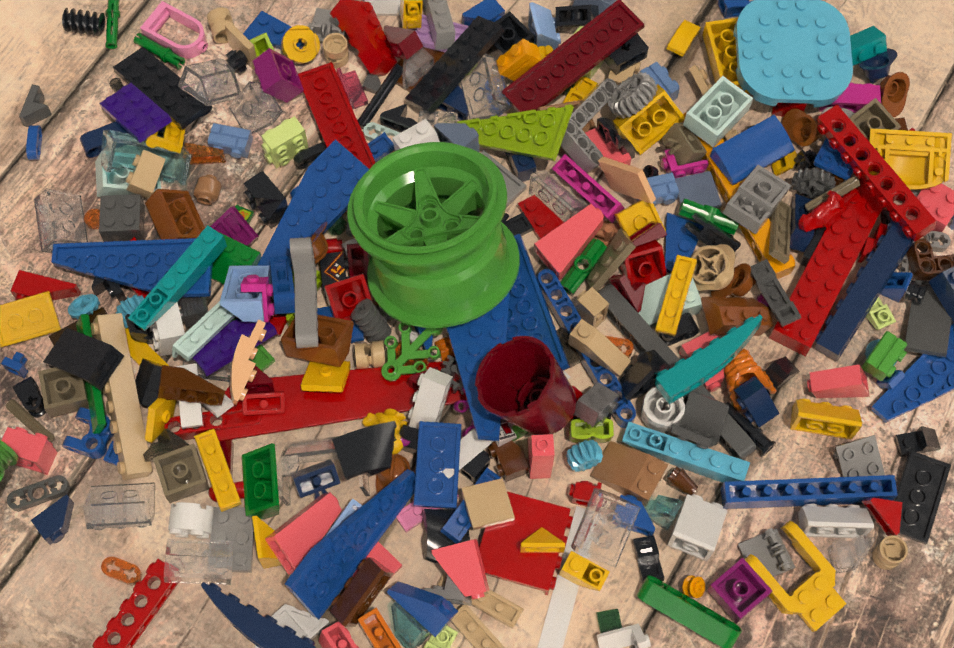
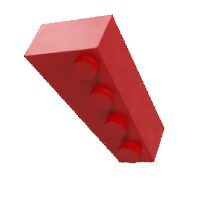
[330,0,397,76]

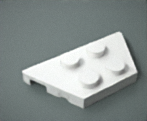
[255,604,330,648]

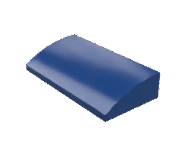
[710,115,795,185]

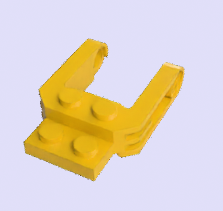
[744,521,847,632]

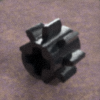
[224,50,248,73]
[794,149,817,171]

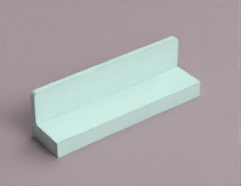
[172,301,236,361]

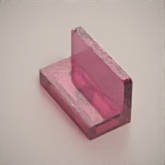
[336,67,368,109]

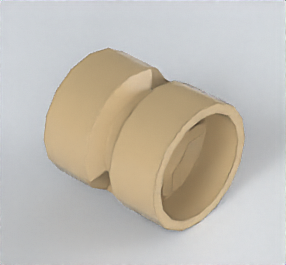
[207,7,235,44]
[323,33,349,68]
[355,340,386,369]
[872,535,908,570]

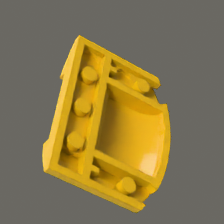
[869,129,952,190]

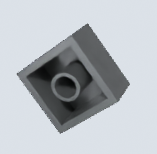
[99,194,145,242]

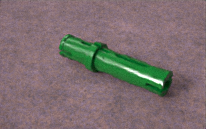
[105,0,121,49]
[133,33,185,69]

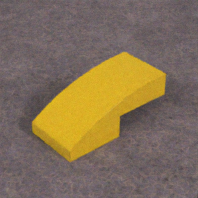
[666,19,701,57]
[563,77,598,103]

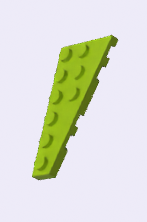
[457,104,574,161]

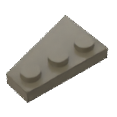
[587,228,636,292]

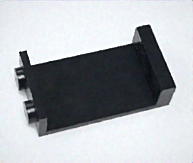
[43,328,124,391]

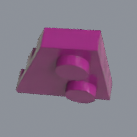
[210,206,259,246]

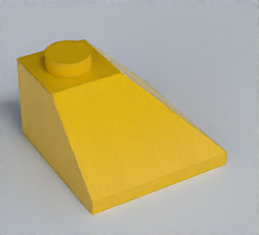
[252,516,282,569]

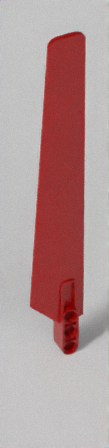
[164,361,466,442]

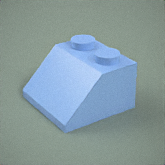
[528,2,561,50]

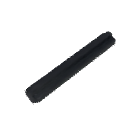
[357,64,404,129]

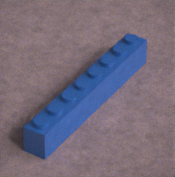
[720,475,898,509]

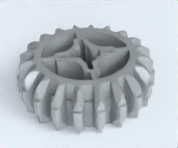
[607,72,657,119]

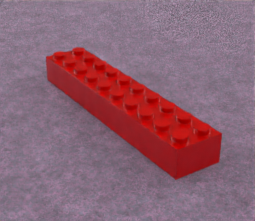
[769,175,891,357]

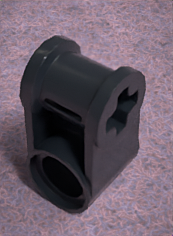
[659,313,700,346]
[12,376,46,418]

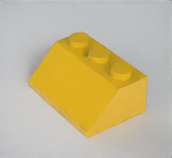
[613,84,685,155]
[790,398,862,440]

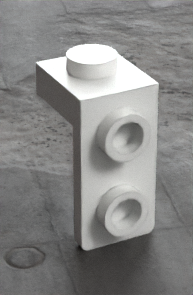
[597,623,651,648]

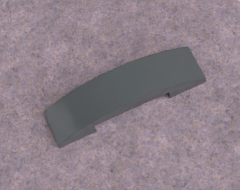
[750,259,801,327]

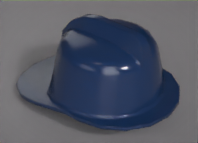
[859,48,898,84]

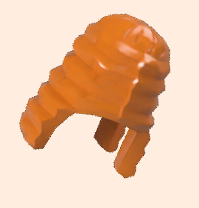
[724,349,777,411]

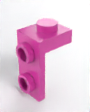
[661,149,708,178]
[241,274,274,322]

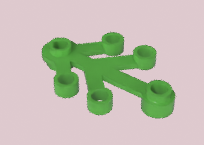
[382,322,443,381]

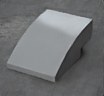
[723,165,791,234]

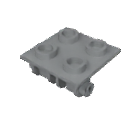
[308,8,347,42]
[833,435,885,477]
[738,528,796,577]

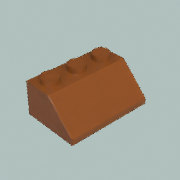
[145,189,205,240]
[701,297,774,336]
[281,315,354,367]

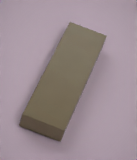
[769,201,792,264]

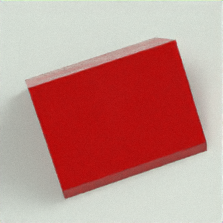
[324,273,373,320]

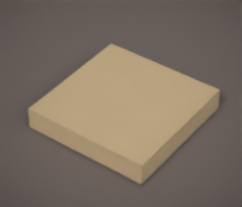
[224,22,257,70]
[461,478,515,530]

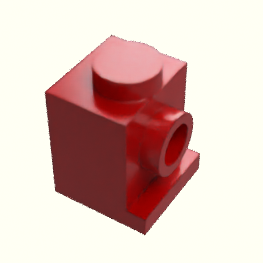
[569,481,602,509]

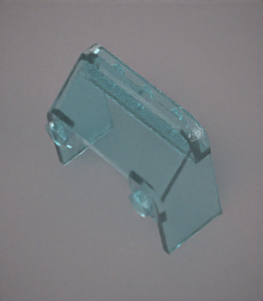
[101,130,192,185]

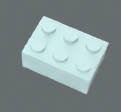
[683,76,753,148]

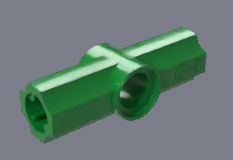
[678,199,739,235]
[561,238,607,296]

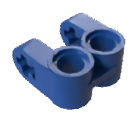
[62,407,114,459]

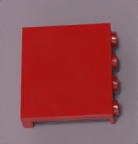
[479,491,573,595]

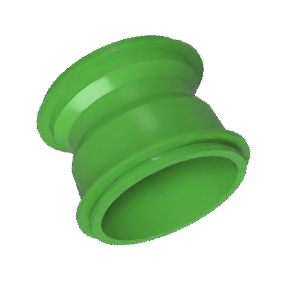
[347,142,520,328]

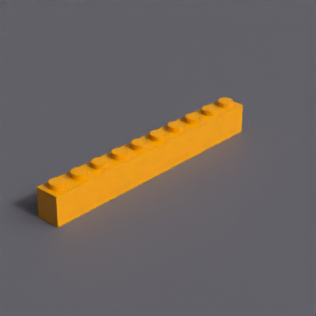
[681,112,795,279]

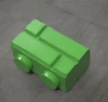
[861,331,908,381]

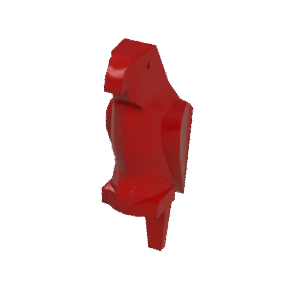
[798,189,858,232]

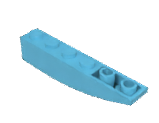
[622,422,750,483]

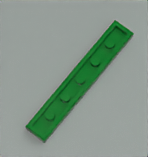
[76,314,106,434]

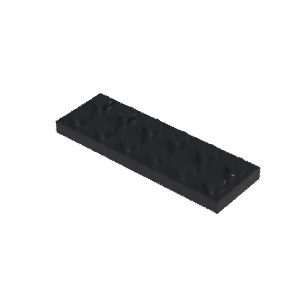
[405,16,505,115]
[113,47,212,129]

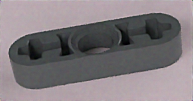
[7,475,70,512]

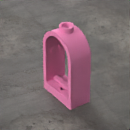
[140,1,208,59]

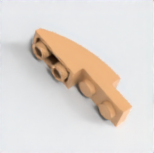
[230,319,267,405]

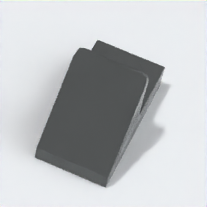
[19,84,52,127]

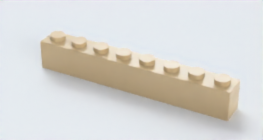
[91,313,152,480]

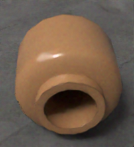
[193,174,222,205]

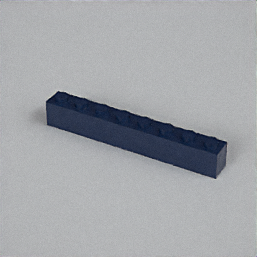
[815,218,914,361]

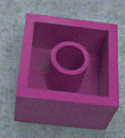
[253,48,304,103]
[707,557,772,624]

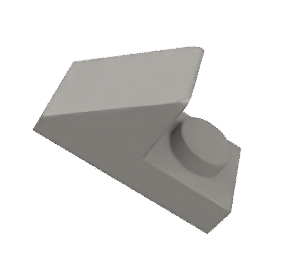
[424,574,472,606]

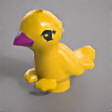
[362,409,410,455]

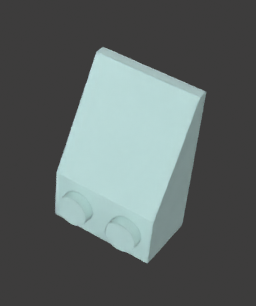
[95,151,161,197]
[639,274,702,327]

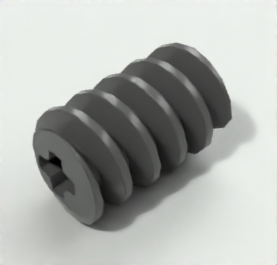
[351,299,391,342]

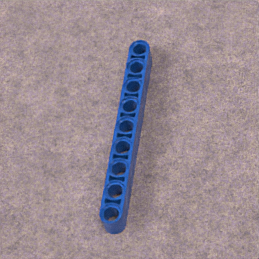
[538,269,636,428]

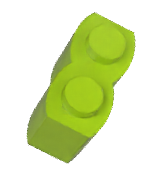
[569,418,614,443]

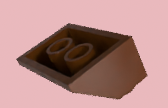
[330,557,394,627]

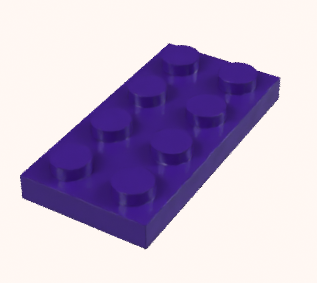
[99,83,172,143]
[191,318,277,376]

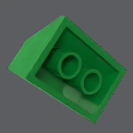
[212,231,261,285]
[242,443,279,520]

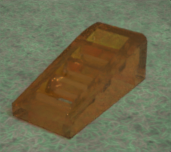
[184,143,226,165]

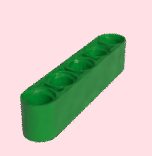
[637,575,742,648]

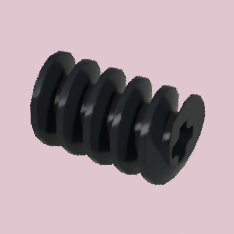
[62,8,105,36]

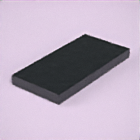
[893,450,951,545]

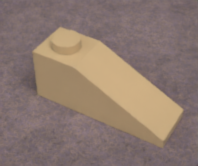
[568,319,631,377]

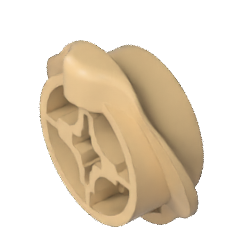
[691,244,736,291]

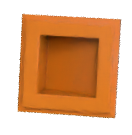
[434,336,455,361]

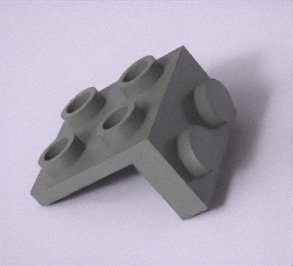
[671,392,729,449]

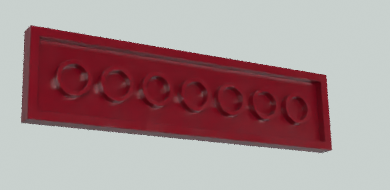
[501,0,645,112]

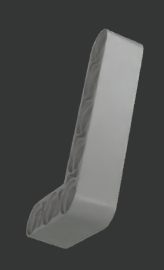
[561,78,617,172]
[290,237,318,348]

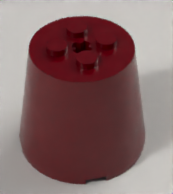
[475,336,577,435]

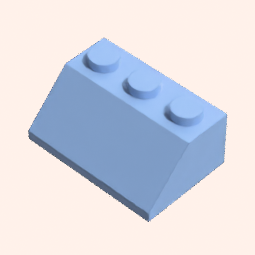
[220,266,272,322]

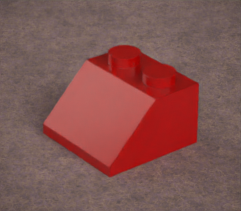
[620,240,667,285]

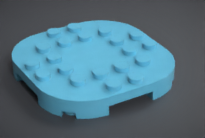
[733,0,853,107]

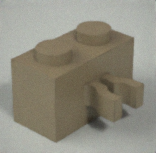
[662,123,707,166]

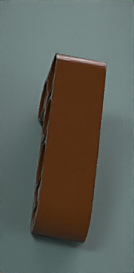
[907,238,954,281]

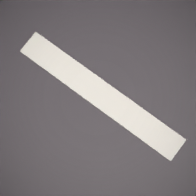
[538,506,599,648]

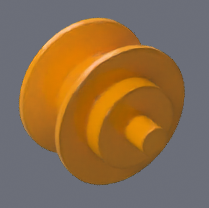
[682,575,706,598]

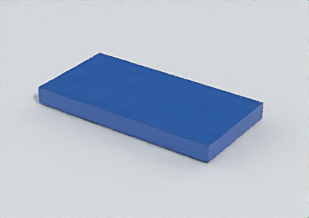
[414,421,461,509]

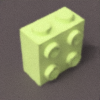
[261,116,309,169]

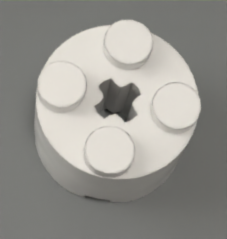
[641,387,685,434]
[168,502,215,539]

